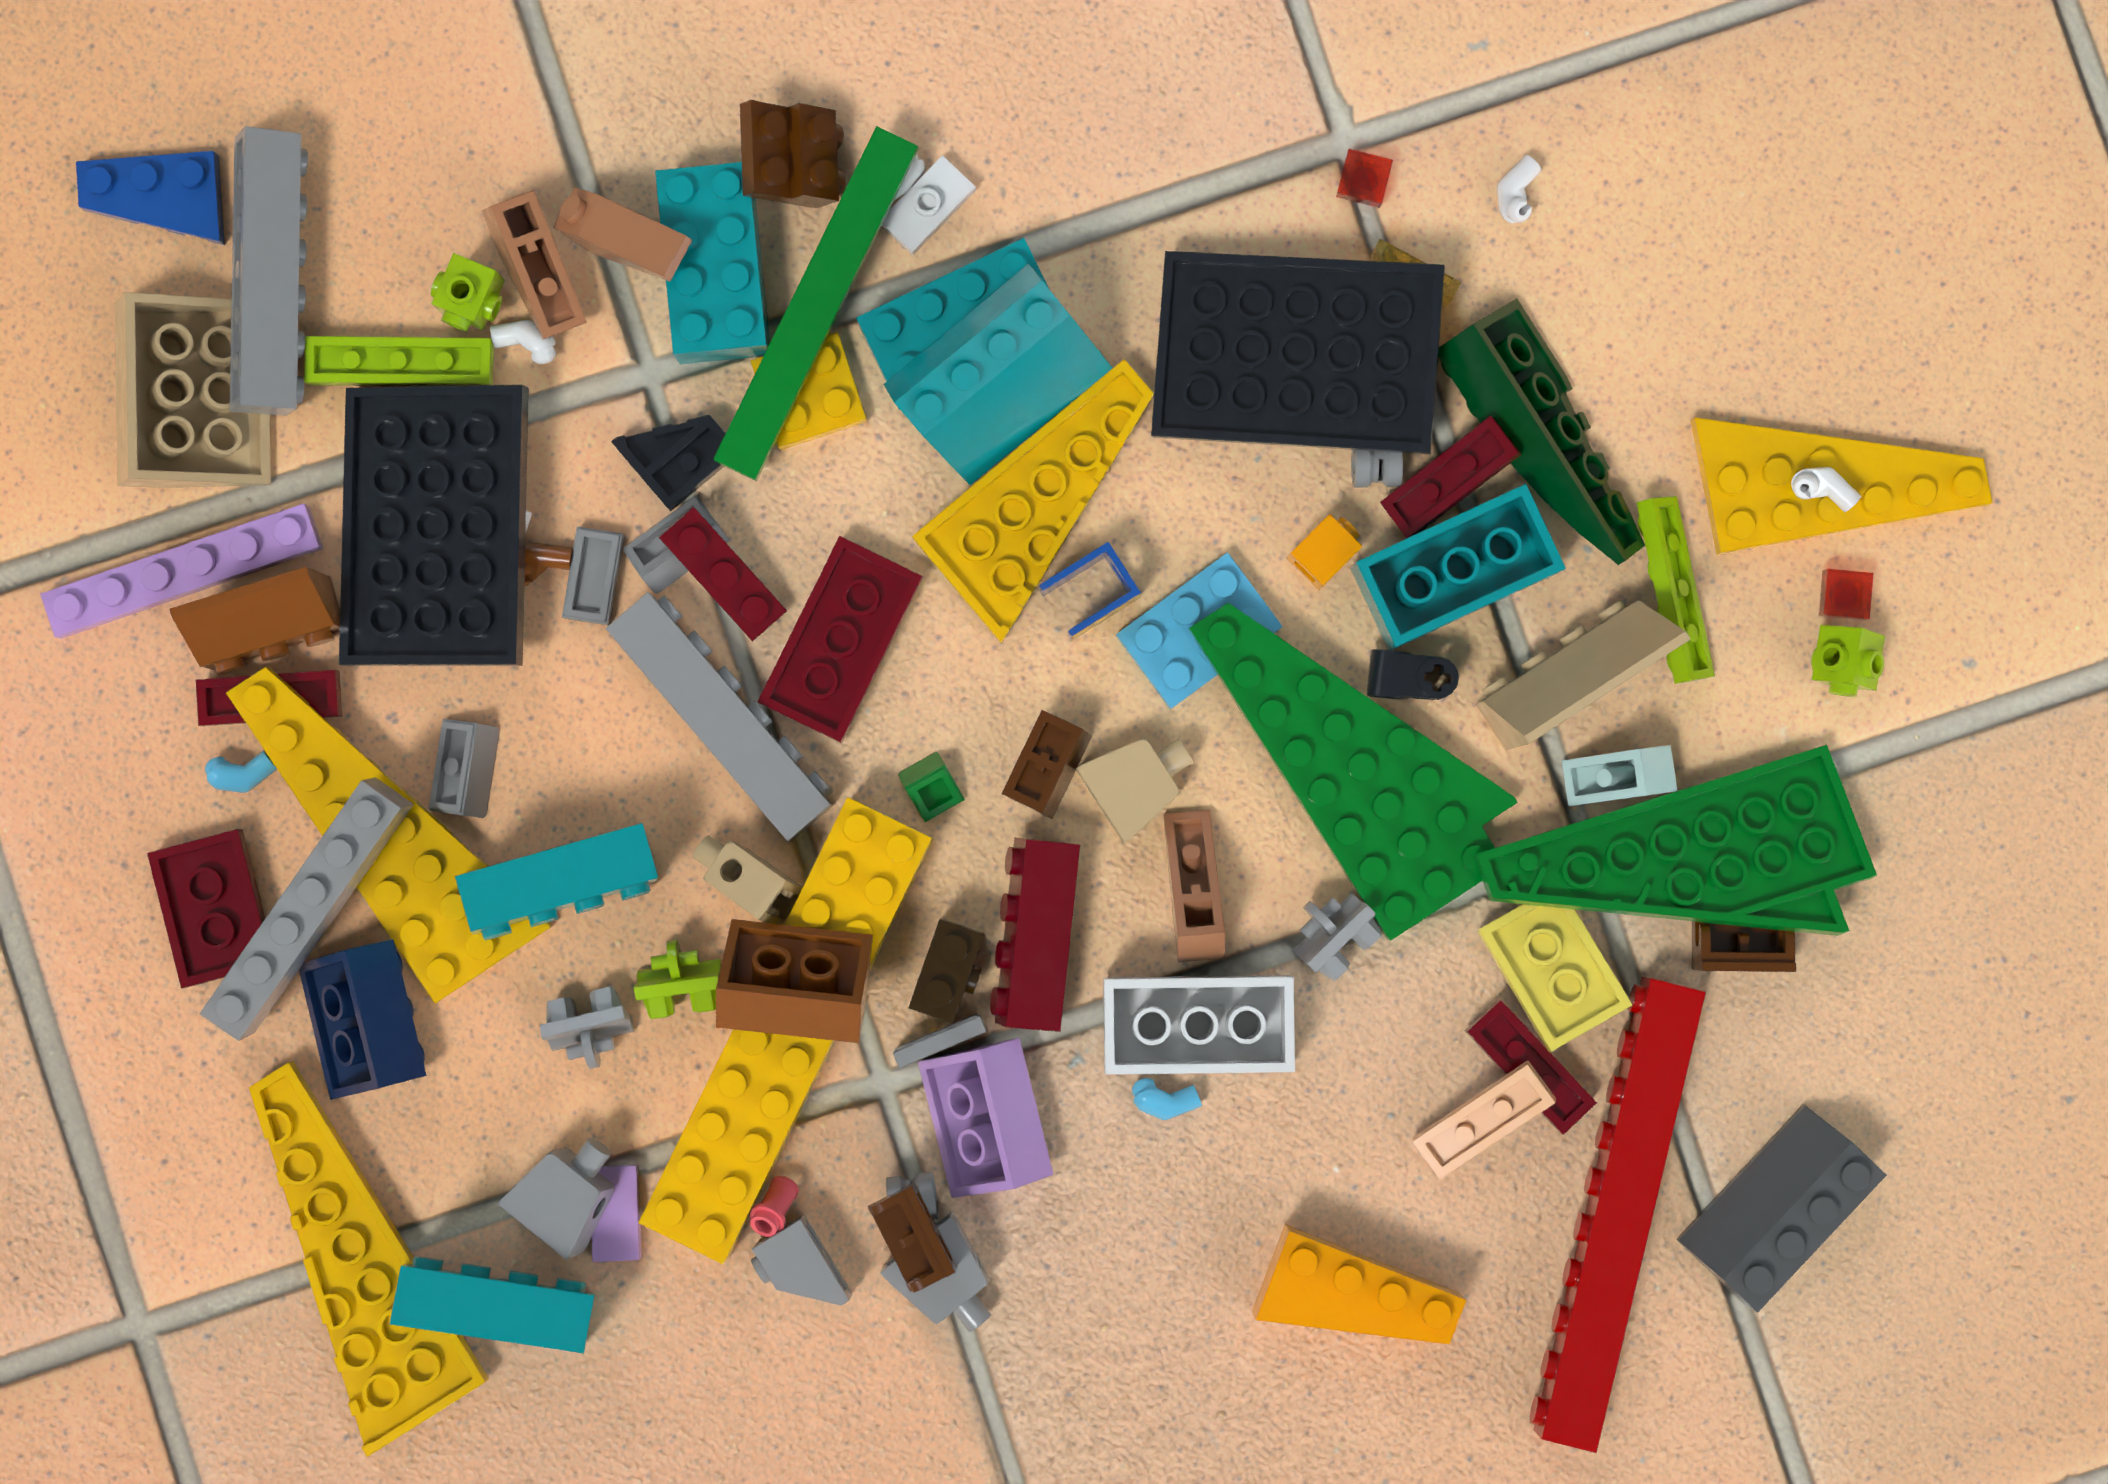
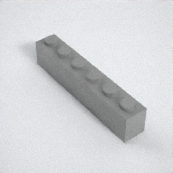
[230,126,308,416]
[605,592,834,842]
[199,777,414,1041]

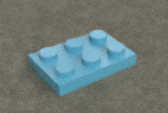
[1116,552,1283,710]

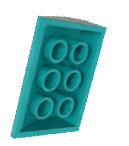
[883,264,1113,485]

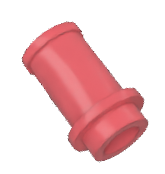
[750,1176,799,1237]

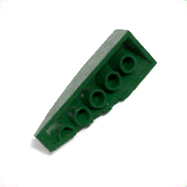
[1438,299,1645,565]

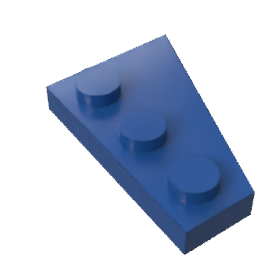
[76,151,225,245]

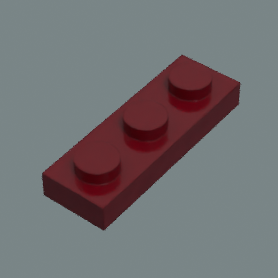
[1380,416,1522,539]
[658,506,787,642]
[195,670,342,727]
[1464,999,1597,1135]

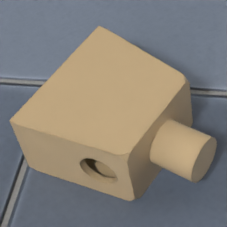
[1076,738,1193,844]
[693,835,803,924]

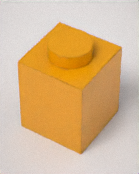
[1286,514,1363,590]

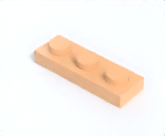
[1412,1060,1556,1179]

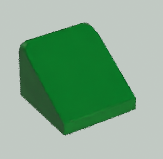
[898,752,965,822]

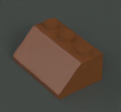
[169,566,340,675]
[716,919,873,1043]

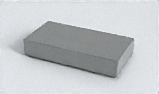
[562,527,625,626]
[893,1013,987,1068]

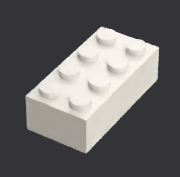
[1103,975,1295,1074]

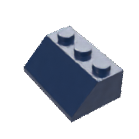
[299,939,427,1100]

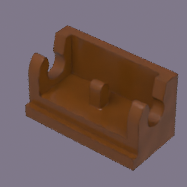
[1001,710,1092,819]
[1692,921,1796,972]
[867,1182,957,1293]

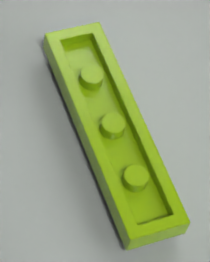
[304,336,494,386]
[1636,496,1715,684]

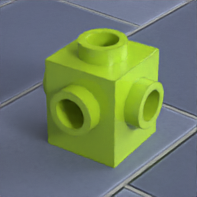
[431,253,505,332]
[1811,625,1885,697]

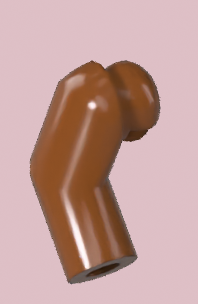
[524,543,573,587]

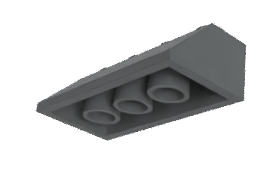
[1676,1105,1887,1313]

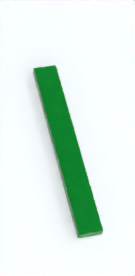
[713,126,919,482]

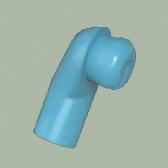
[205,750,277,793]
[1132,1078,1202,1120]

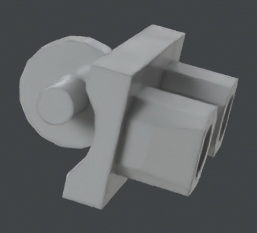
[1292,893,1382,981]
[540,986,634,1069]

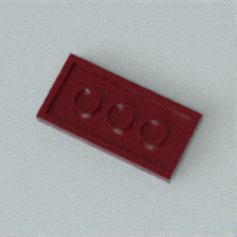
[757,536,923,743]

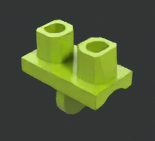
[634,939,721,1019]

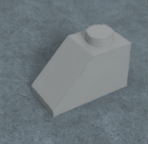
[751,1214,852,1306]

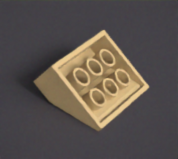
[115,292,271,488]
[1476,600,1690,751]

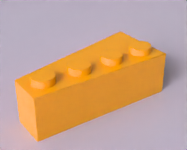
[1251,1224,1466,1345]

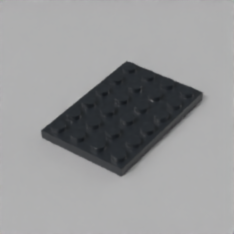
[1151,251,1445,455]
[339,385,529,666]

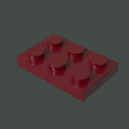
[147,829,265,989]

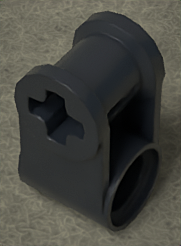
[1367,649,1459,700]

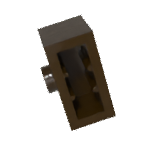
[908,918,985,1024]

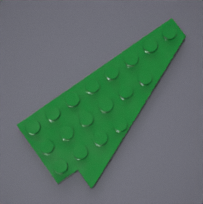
[1187,603,1518,941]
[1474,745,1877,936]

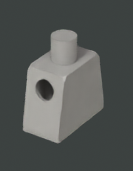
[498,1138,615,1260]
[880,1211,991,1332]

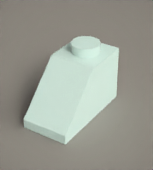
[1562,745,1678,806]

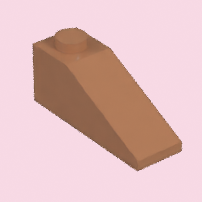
[553,187,692,281]
[481,190,587,339]
[1164,810,1225,963]

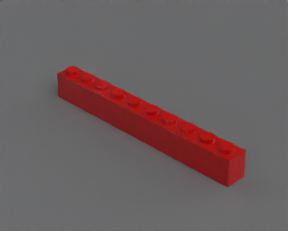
[1530,977,1706,1453]

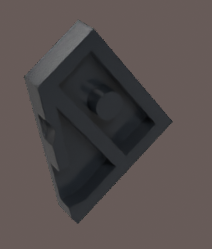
[611,415,726,511]

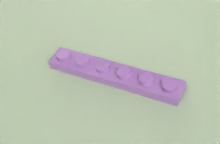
[40,503,323,639]

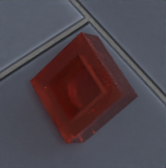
[1336,149,1393,208]
[1819,569,1874,621]

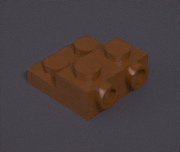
[740,100,846,208]

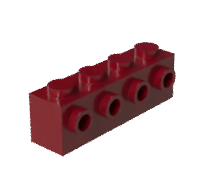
[990,837,1080,1032]

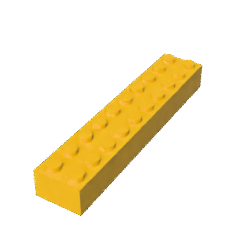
[638,797,934,1265]

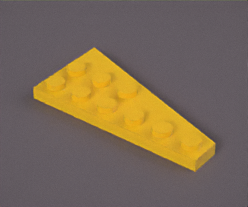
[912,359,1154,644]
[1690,417,1993,555]

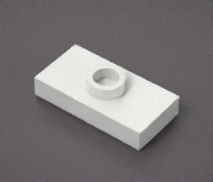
[882,155,976,256]

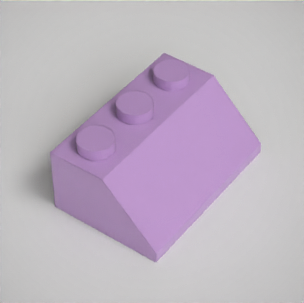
[918,1038,1054,1198]

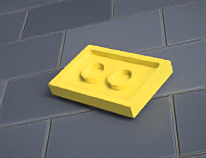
[1477,904,1632,1053]

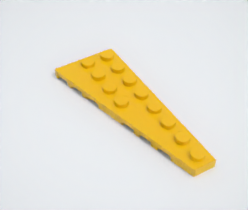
[226,667,553,1004]
[248,1061,489,1457]

